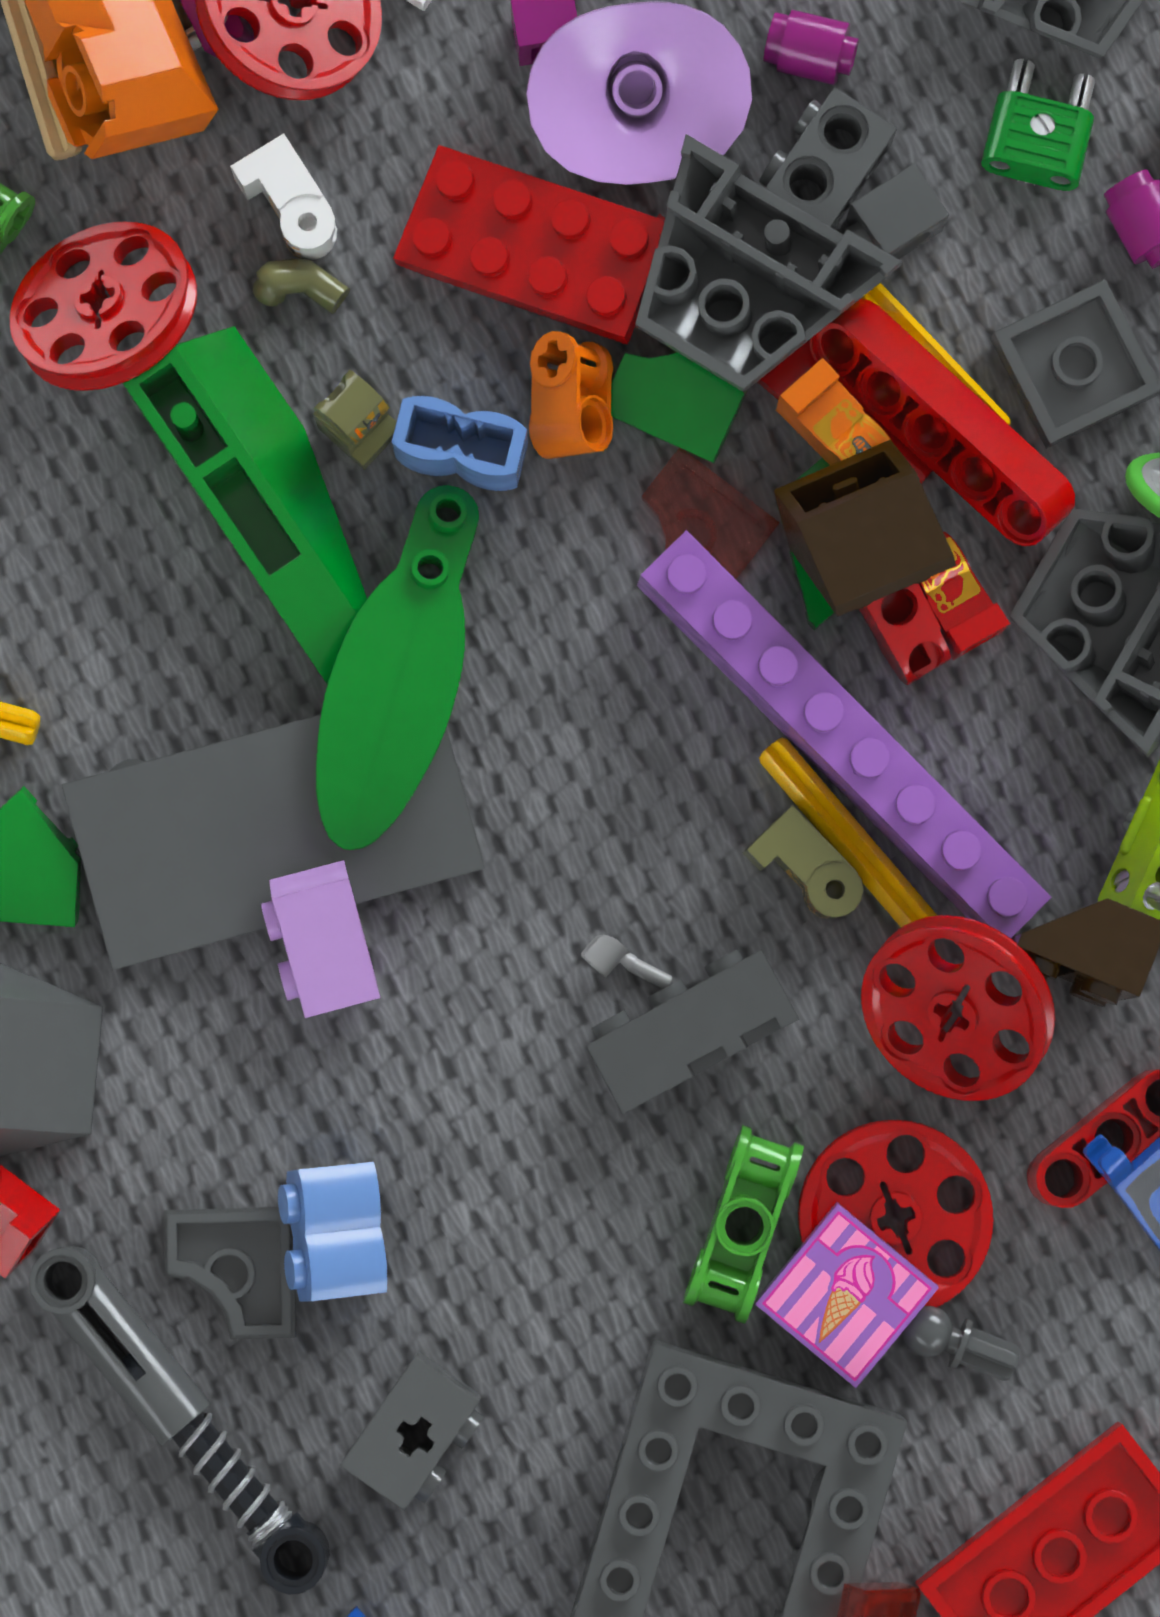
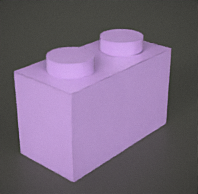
[261,860,380,1018]

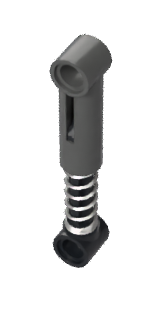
[29,1246,330,1595]

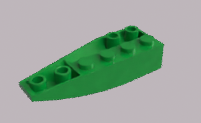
[122,326,367,685]

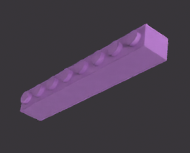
[637,530,1052,938]

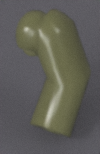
[252,258,350,314]

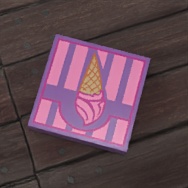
[754,1202,939,1388]

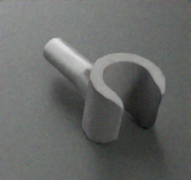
[581,934,672,989]

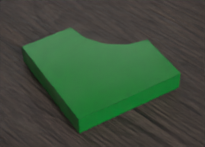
[611,352,748,464]

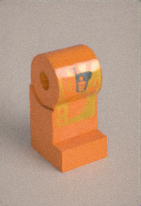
[776,358,891,465]

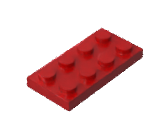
[393,145,665,345]
[915,1421,1160,1617]

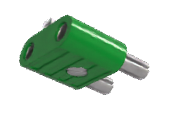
[981,59,1095,191]

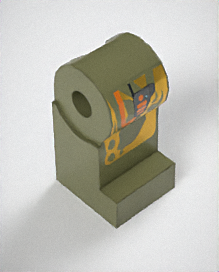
[313,369,397,470]
[743,805,863,919]

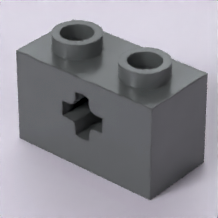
[340,1351,484,1511]

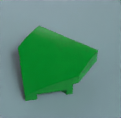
[0,786,81,927]

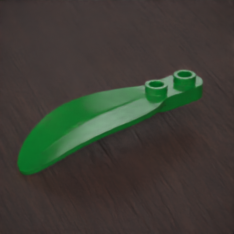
[316,485,479,850]

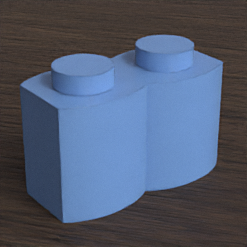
[392,396,528,491]
[278,1162,387,1302]

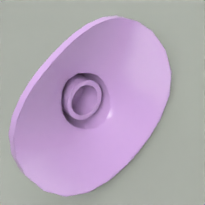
[526,1,752,185]

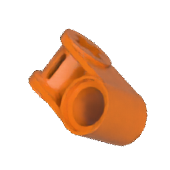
[529,331,613,459]

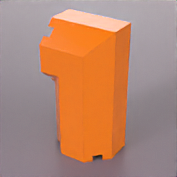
[24,0,219,159]

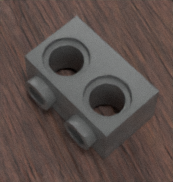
[759,87,897,229]

